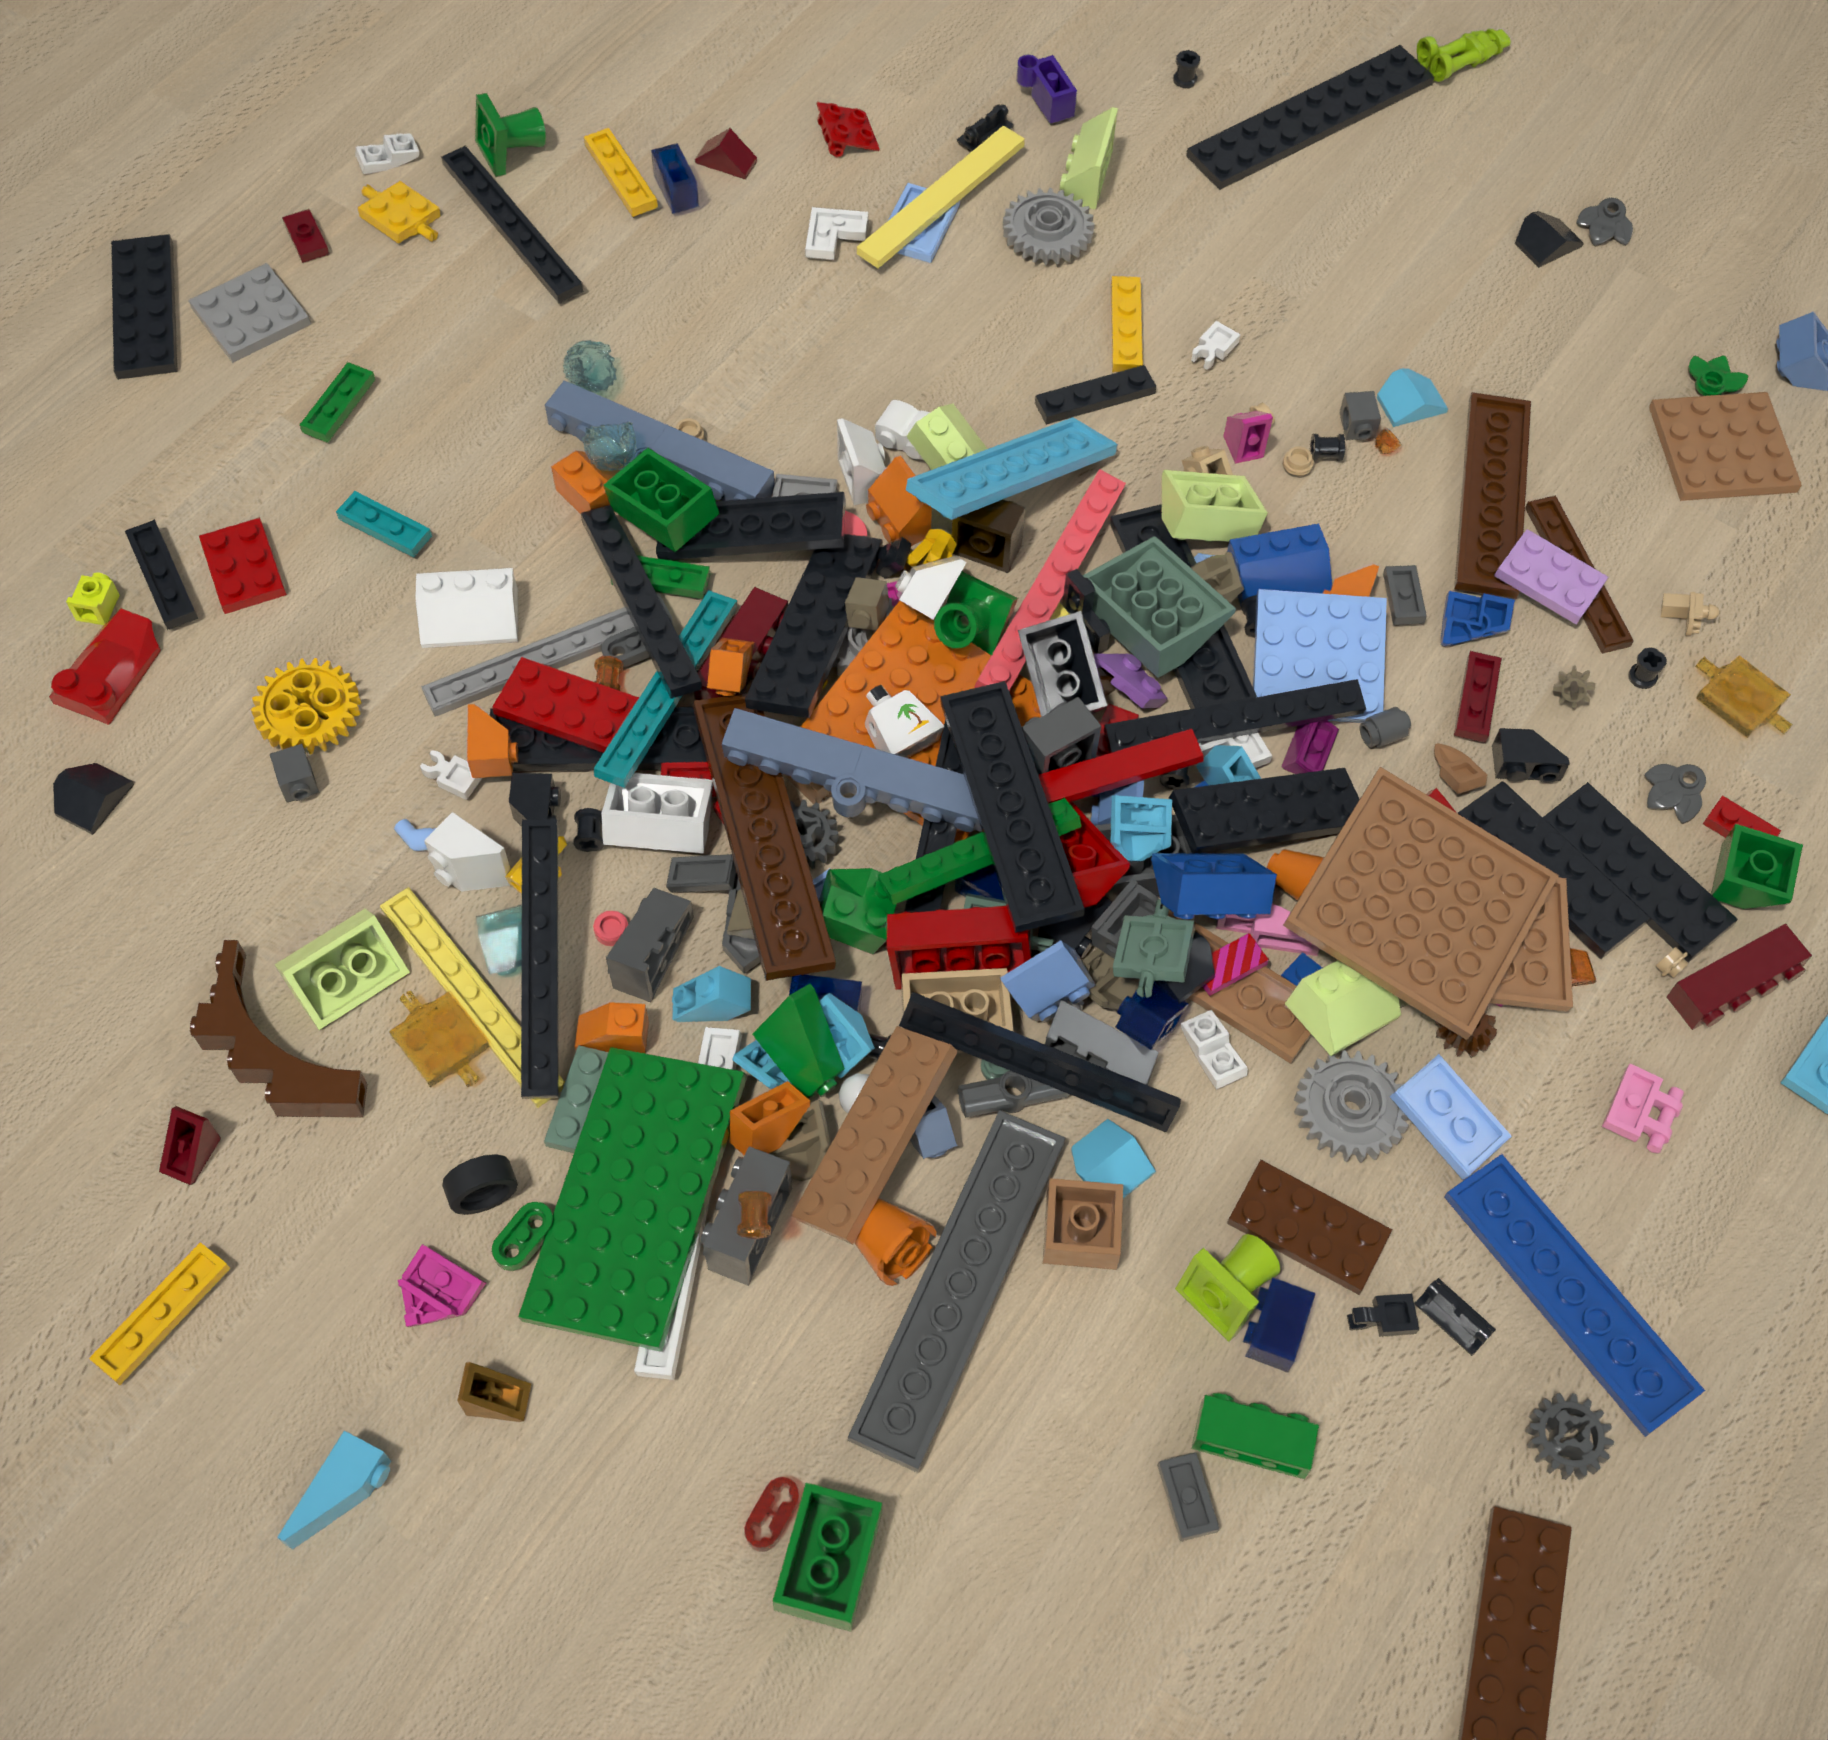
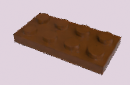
[1227,1160,1393,1295]

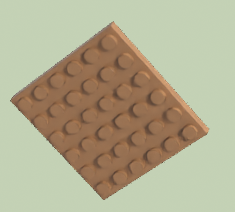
[1283,767,1559,1040]

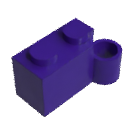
[1016,55,1077,124]

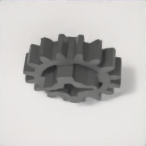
[790,800,838,869]
[1525,1393,1614,1480]

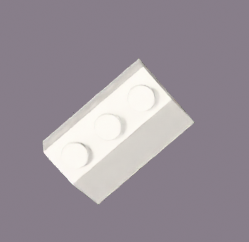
[895,556,967,619]
[416,568,518,648]
[602,773,713,853]

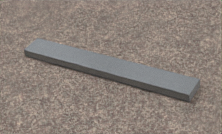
[421,594,673,717]

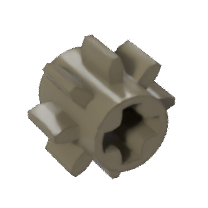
[1553,665,1595,708]

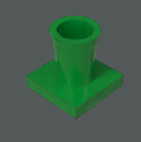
[475,93,546,177]
[934,571,1018,656]

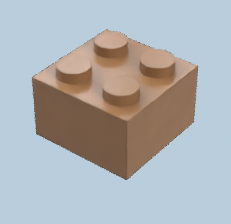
[1042,1178,1123,1270]

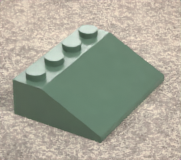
[1083,536,1236,678]

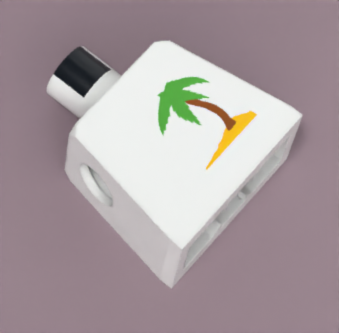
[865,685,944,758]

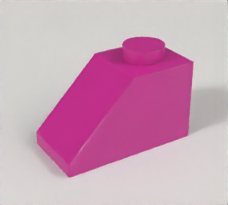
[1223,411,1273,464]

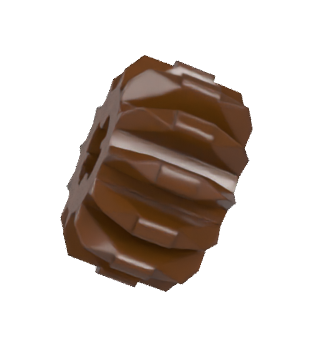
[1435,1006,1497,1058]

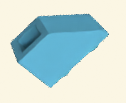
[672,966,751,1022]

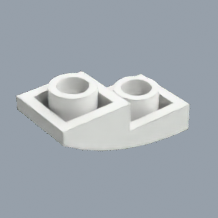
[355,133,419,174]
[1181,1010,1247,1090]

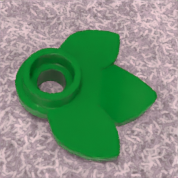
[1688,355,1748,396]

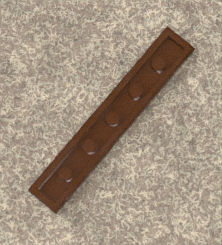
[1525,495,1634,654]

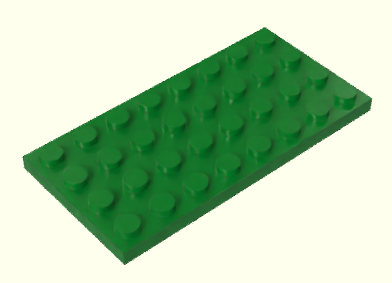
[518,1047,747,1352]

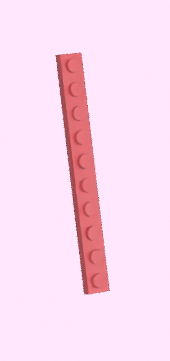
[974,469,1126,691]

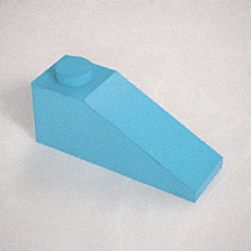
[277,1430,391,1549]

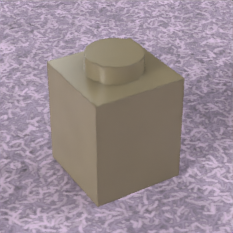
[845,577,889,631]

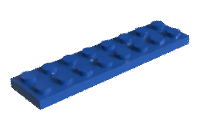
[1444,1154,1705,1437]

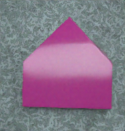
[398,1244,486,1328]

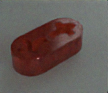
[744,1477,800,1552]

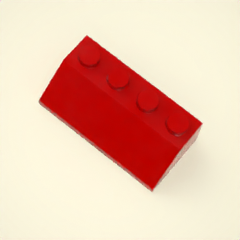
[1059,802,1130,907]
[887,905,1032,990]

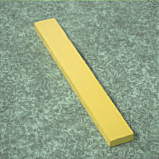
[857,125,1025,268]
[380,887,565,1108]

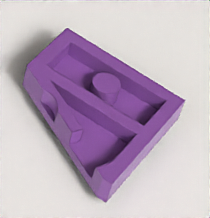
[1094,654,1168,708]

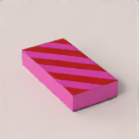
[1203,933,1269,996]

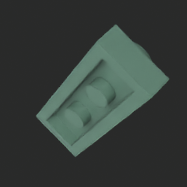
[544,1045,609,1153]

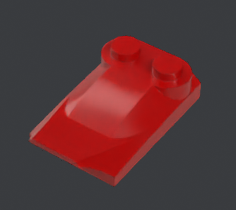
[49,608,161,725]

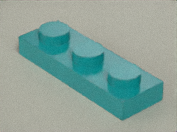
[336,491,432,558]

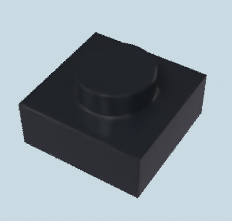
[876,537,912,579]

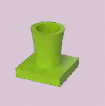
[1175,1234,1280,1342]

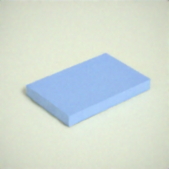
[888,183,960,263]
[1390,1054,1512,1180]

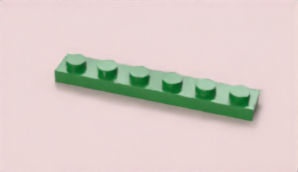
[878,798,1081,905]

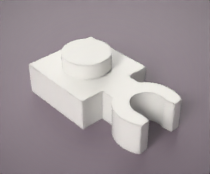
[1191,321,1240,370]
[420,750,482,800]

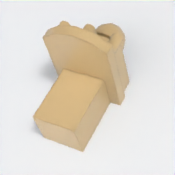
[1661,592,1720,636]

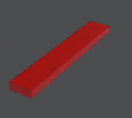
[1038,729,1204,804]

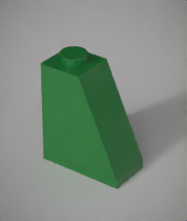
[752,984,845,1099]

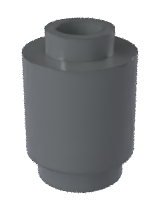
[1359,707,1411,748]

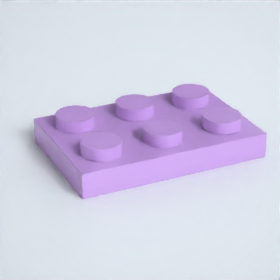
[1494,529,1608,625]

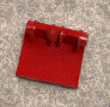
[816,101,880,157]

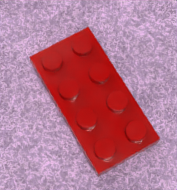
[492,657,639,753]

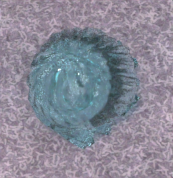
[563,340,617,394]
[582,421,637,471]

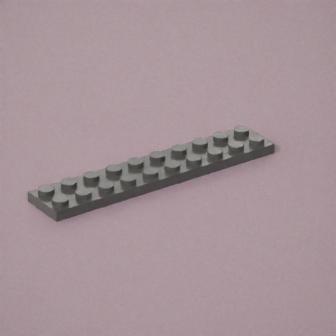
[848,1110,1066,1473]

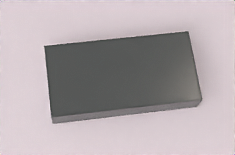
[666,854,736,893]

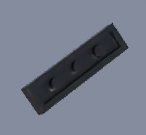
[1035,365,1156,425]
[125,520,198,630]

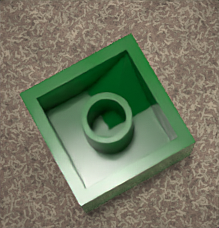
[1711,824,1803,909]
[819,868,896,954]

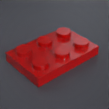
[199,517,286,614]

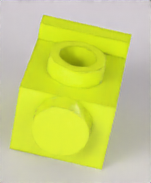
[66,572,120,625]

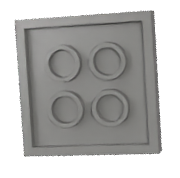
[188,263,311,363]

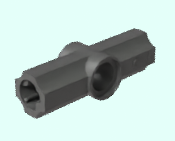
[958,1070,1069,1118]

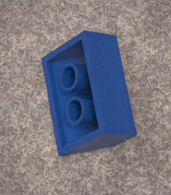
[1227,523,1332,606]
[1151,853,1277,919]

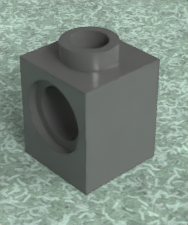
[1339,391,1381,440]
[270,744,319,803]

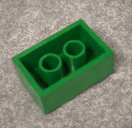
[603,448,719,552]
[772,1482,883,1632]

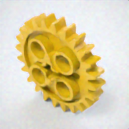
[251,658,361,755]

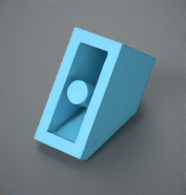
[1196,745,1261,785]

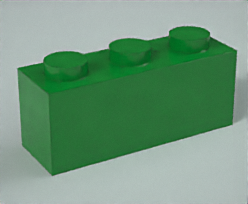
[1191,1393,1319,1479]

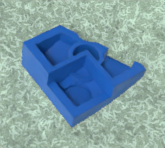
[1441,591,1515,646]

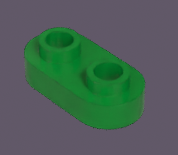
[492,1202,553,1271]

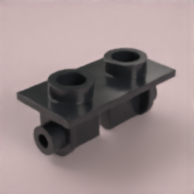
[957,104,1014,151]
[1414,1278,1496,1356]

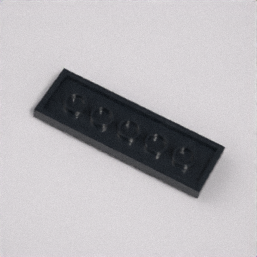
[111,234,178,380]
[656,492,846,560]
[1168,768,1359,854]
[1458,781,1650,959]
[1543,782,1738,963]

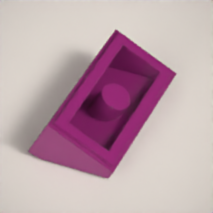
[1281,720,1339,774]

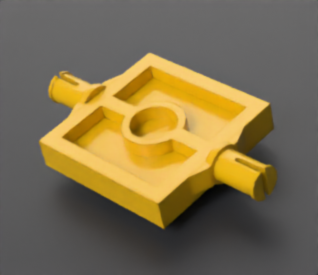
[358,181,441,244]

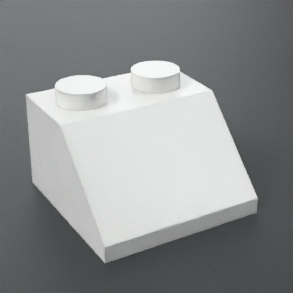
[837,418,888,505]
[424,812,511,892]

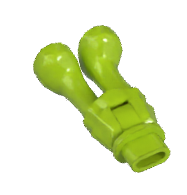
[1416,28,1511,82]

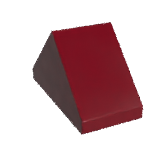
[695,128,757,180]
[159,1106,221,1185]

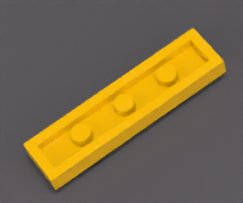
[584,128,658,217]
[1111,276,1143,372]
[89,1242,231,1385]

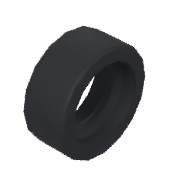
[442,1154,518,1215]

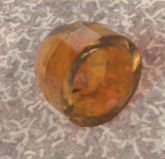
[1375,427,1402,454]

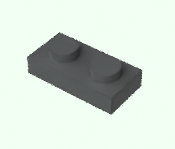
[1383,565,1427,625]
[1157,1452,1220,1542]

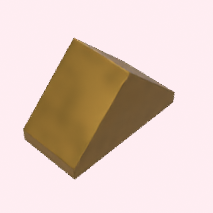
[457,1362,531,1422]

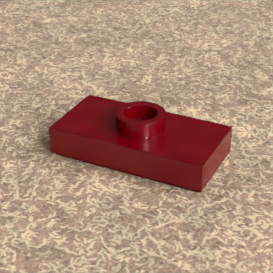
[282,209,329,263]

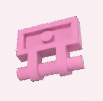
[1602,1064,1684,1153]

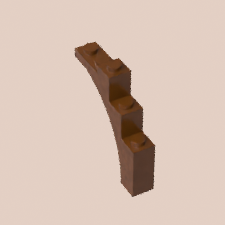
[190,940,368,1118]

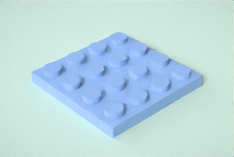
[1253,589,1387,723]

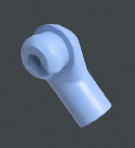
[394,819,436,851]

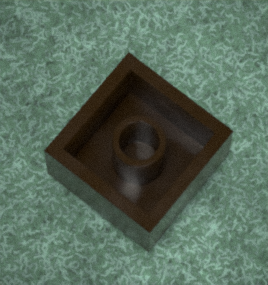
[952,499,1025,573]

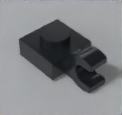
[1347,1293,1420,1337]

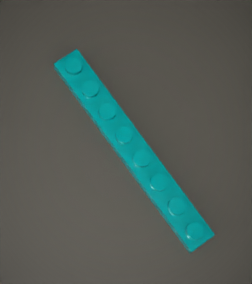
[594,590,737,788]

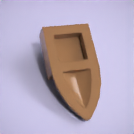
[1434,743,1487,794]

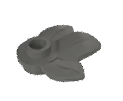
[1576,198,1633,246]
[1644,764,1706,824]

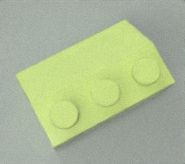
[1060,107,1118,209]
[906,403,987,470]
[1162,470,1268,542]
[274,908,410,1030]
[1285,960,1401,1056]

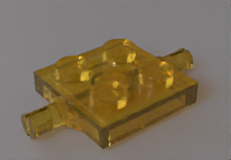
[1695,655,1793,738]
[389,991,490,1088]

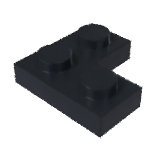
[1062,569,1110,654]

